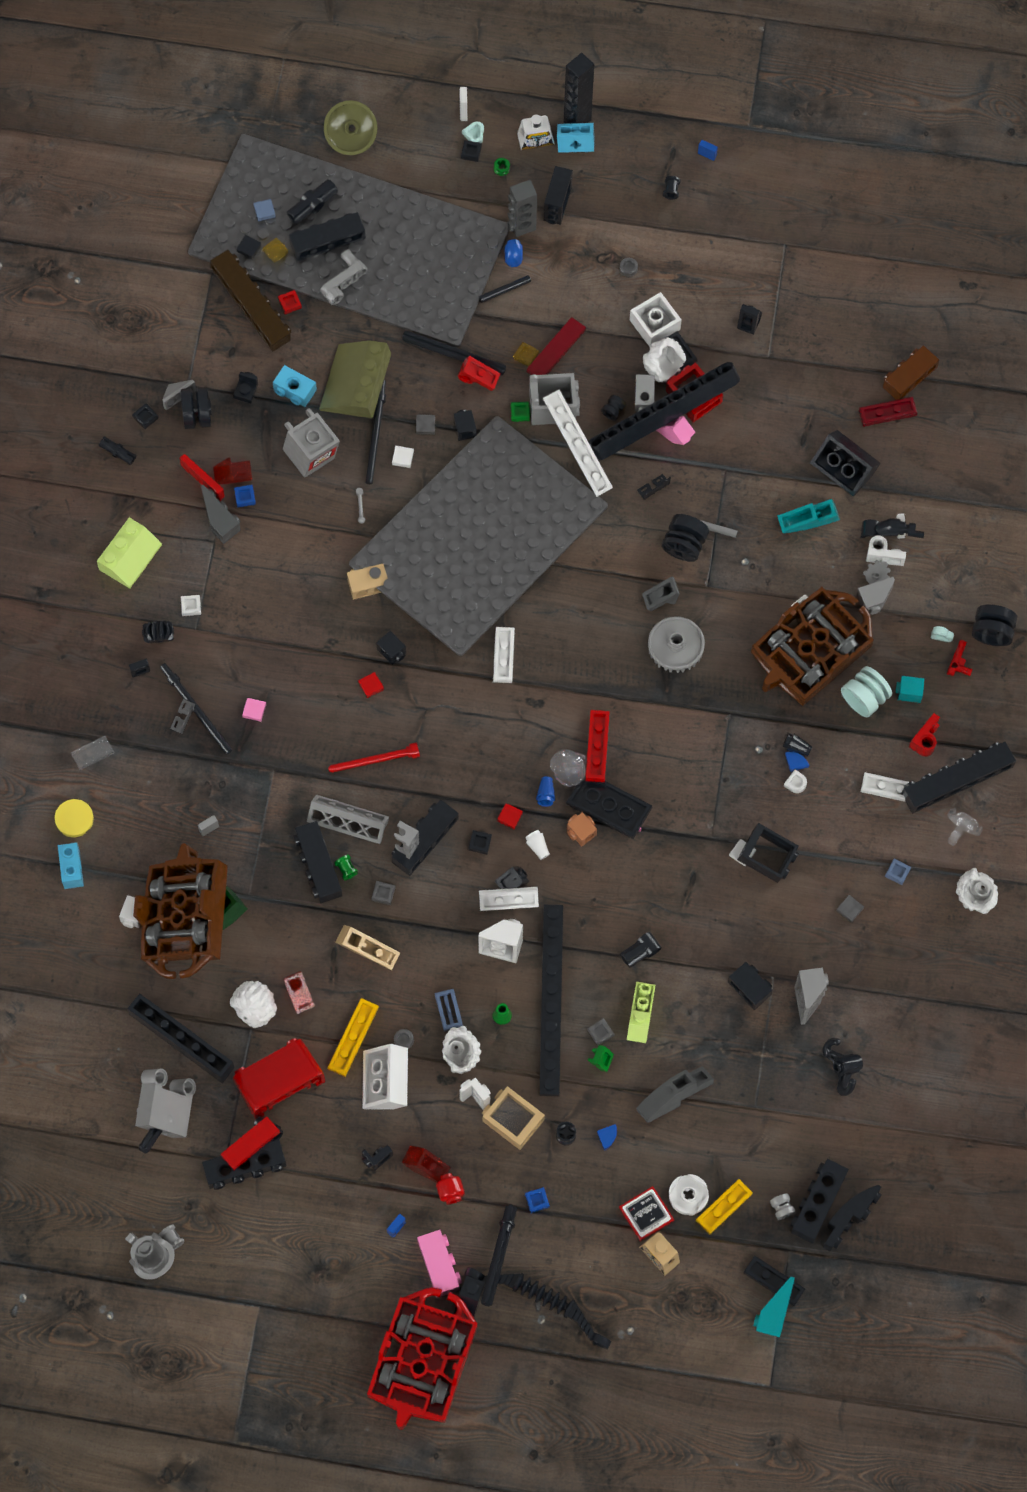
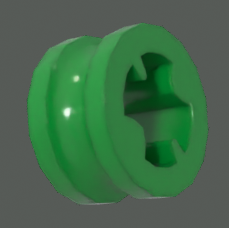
[494,158,510,176]

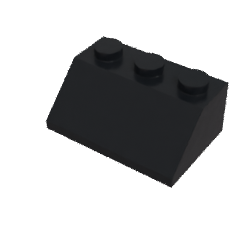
[810,430,880,496]

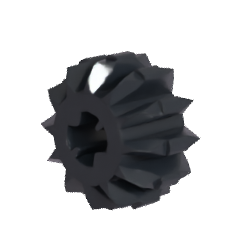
[142,621,174,644]

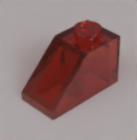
[401,1145,451,1183]

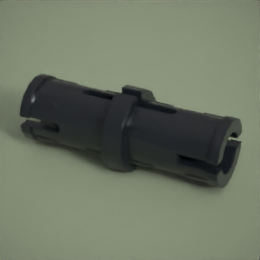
[99,436,137,465]

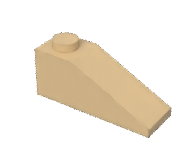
[335,925,400,970]

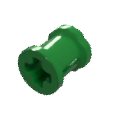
[334,855,358,880]

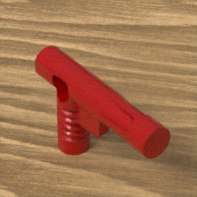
[947,640,973,676]

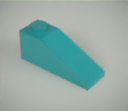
[753,1277,795,1338]

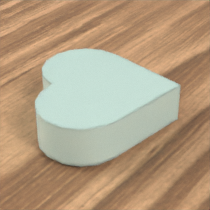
[462,121,484,143]
[931,626,954,642]

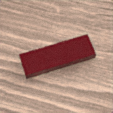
[859,397,917,427]

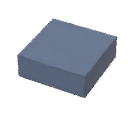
[253,199,276,222]
[885,859,911,885]

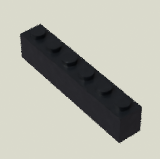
[563,52,594,124]
[902,742,1016,814]
[127,993,235,1084]

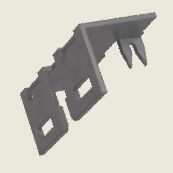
[170,699,195,734]

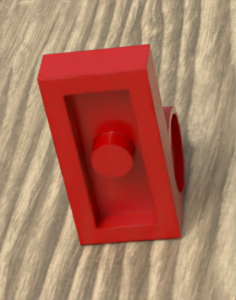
[458,356,500,391]
[909,713,940,757]

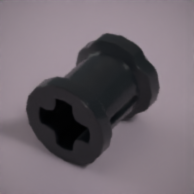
[663,176,681,200]

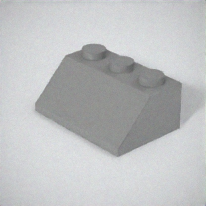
[794,967,829,1025]

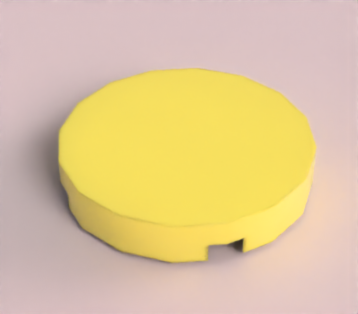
[55,799,94,838]

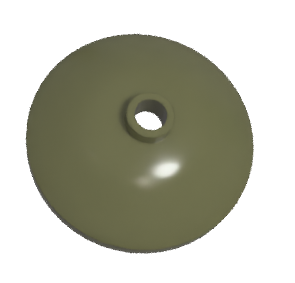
[324,100,378,155]

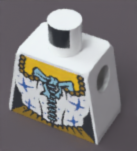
[517,115,554,150]

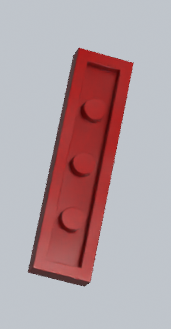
[586,710,610,782]

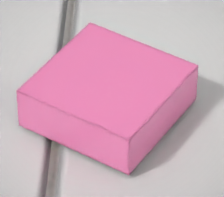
[242,698,266,722]

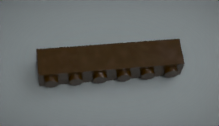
[210,250,292,352]

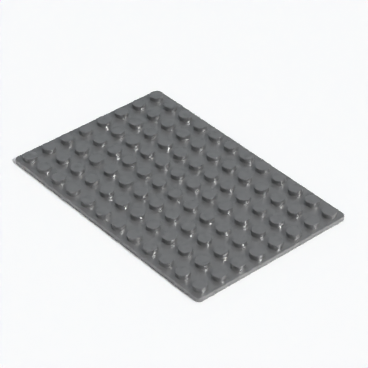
[349,416,608,656]

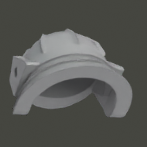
[125,1232,175,1279]

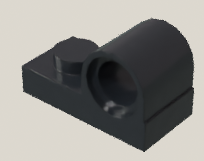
[737,304,762,335]

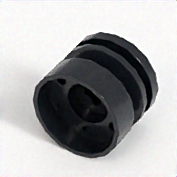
[661,514,709,562]

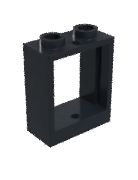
[543,166,573,225]
[737,823,799,883]

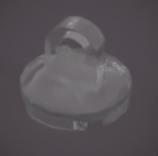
[550,749,587,787]
[947,808,983,846]

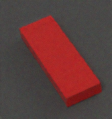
[179,454,225,501]
[221,1116,280,1170]

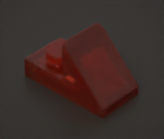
[213,457,252,485]
[283,971,315,1014]

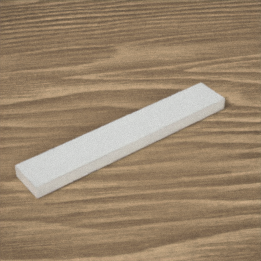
[543,390,613,497]

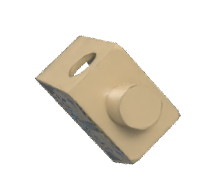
[639,1232,680,1276]

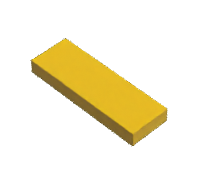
[696,1179,753,1235]

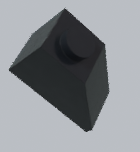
[454,1276,486,1317]

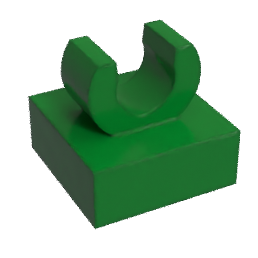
[588,1045,614,1072]

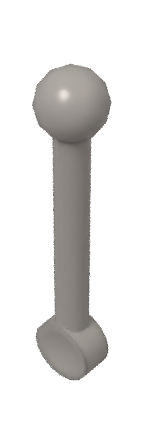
[356,488,365,524]

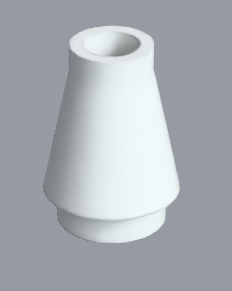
[525,830,550,860]

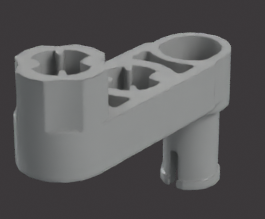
[320,249,367,305]

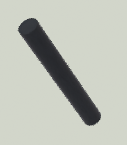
[479,275,531,303]

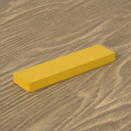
[327,998,379,1077]

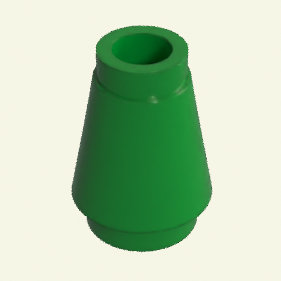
[492,1003,512,1025]

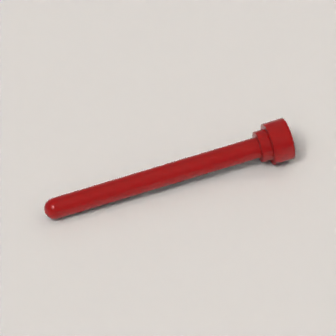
[328,742,420,773]

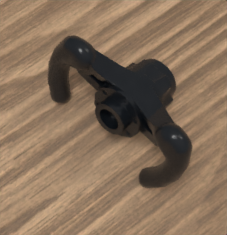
[822,1038,863,1096]

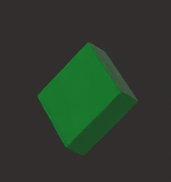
[511,402,530,422]

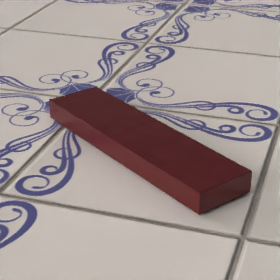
[526,317,586,375]

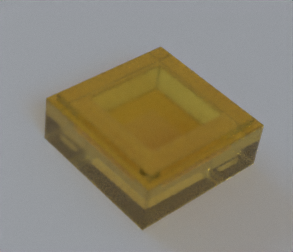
[263,237,288,263]
[513,342,539,367]

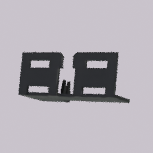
[637,474,671,500]

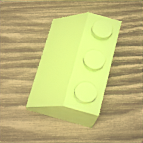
[97,518,162,588]

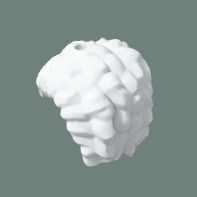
[643,337,686,382]
[956,868,998,914]
[230,981,277,1028]
[442,1026,481,1074]

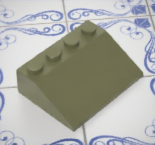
[319,340,391,419]

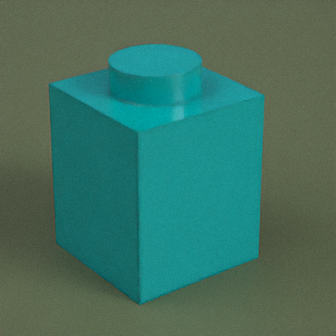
[895,676,925,703]

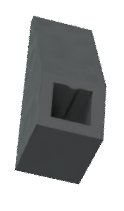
[201,485,241,544]

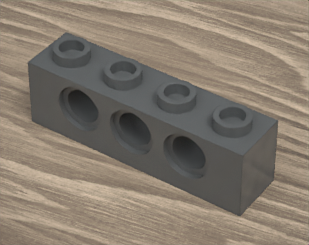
[507,180,537,237]

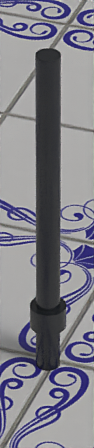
[365,380,386,485]
[160,663,232,754]

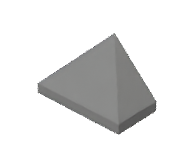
[162,380,196,410]

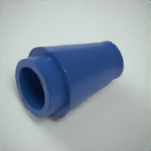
[536,776,555,807]

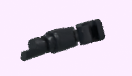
[860,518,924,538]

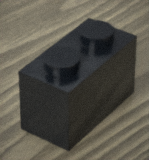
[728,962,773,1010]

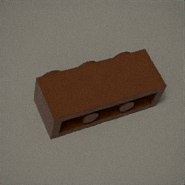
[883,345,939,400]

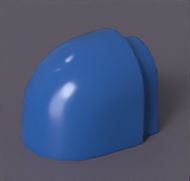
[504,239,523,267]

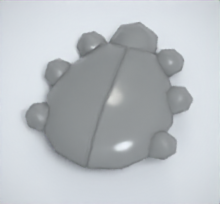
[863,560,891,584]

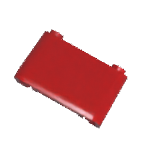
[233,1038,325,1120]

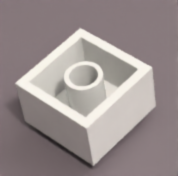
[630,292,681,347]

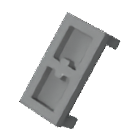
[394,821,419,859]

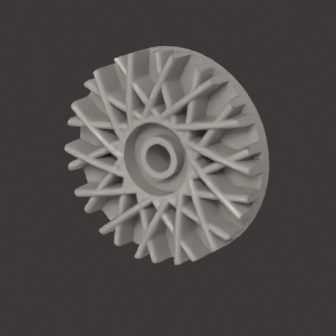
[648,617,705,673]

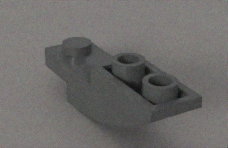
[637,1066,714,1123]

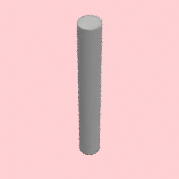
[700,520,738,538]

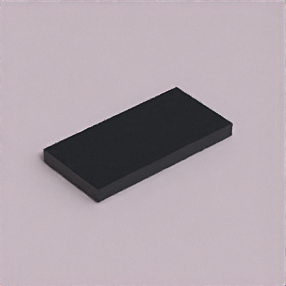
[566,771,653,839]

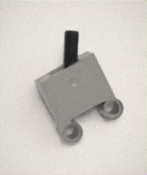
[135,1069,196,1154]

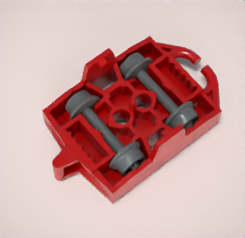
[367,1287,478,1430]

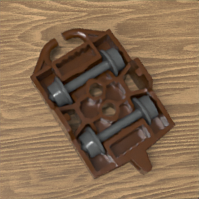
[751,587,874,706]
[133,843,228,979]

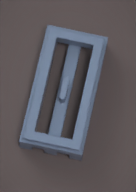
[435,989,463,1032]

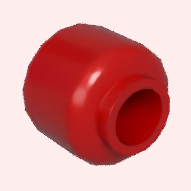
[436,1173,465,1205]

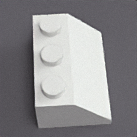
[479,919,523,963]
[363,1044,408,1109]

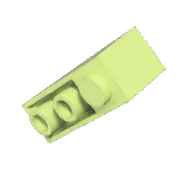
[627,982,656,1043]

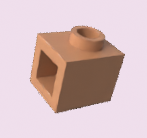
[567,812,597,847]

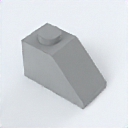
[856,577,895,615]

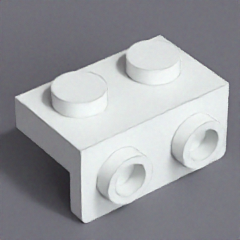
[459,1078,491,1110]

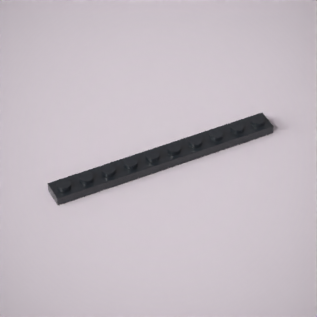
[540,905,563,1096]

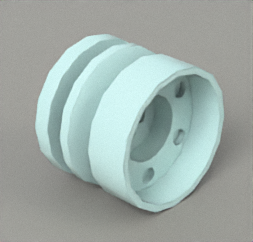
[841,666,892,718]

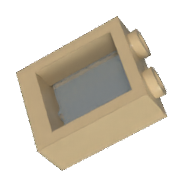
[482,1086,545,1150]

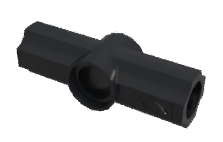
[287,179,338,225]

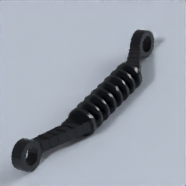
[464,1267,611,1349]

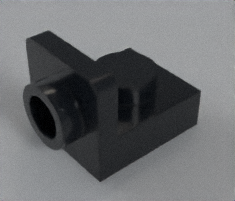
[233,372,258,404]
[495,866,529,889]
[361,1145,393,1171]

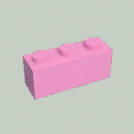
[417,1230,462,1298]

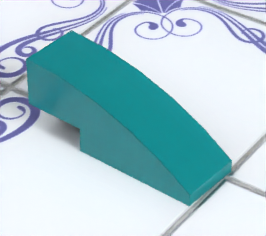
[777,499,840,533]

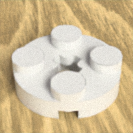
[669,1174,709,1216]

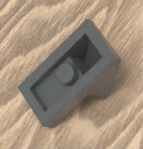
[642,577,680,611]

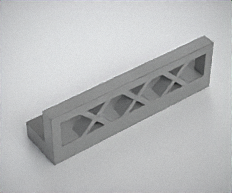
[307,795,389,844]

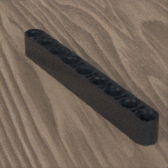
[588,362,740,460]

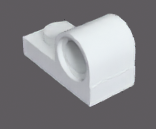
[866,535,906,566]

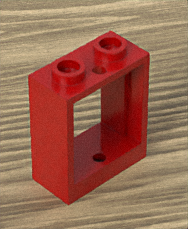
[666,363,723,423]

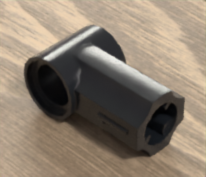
[620,932,662,968]

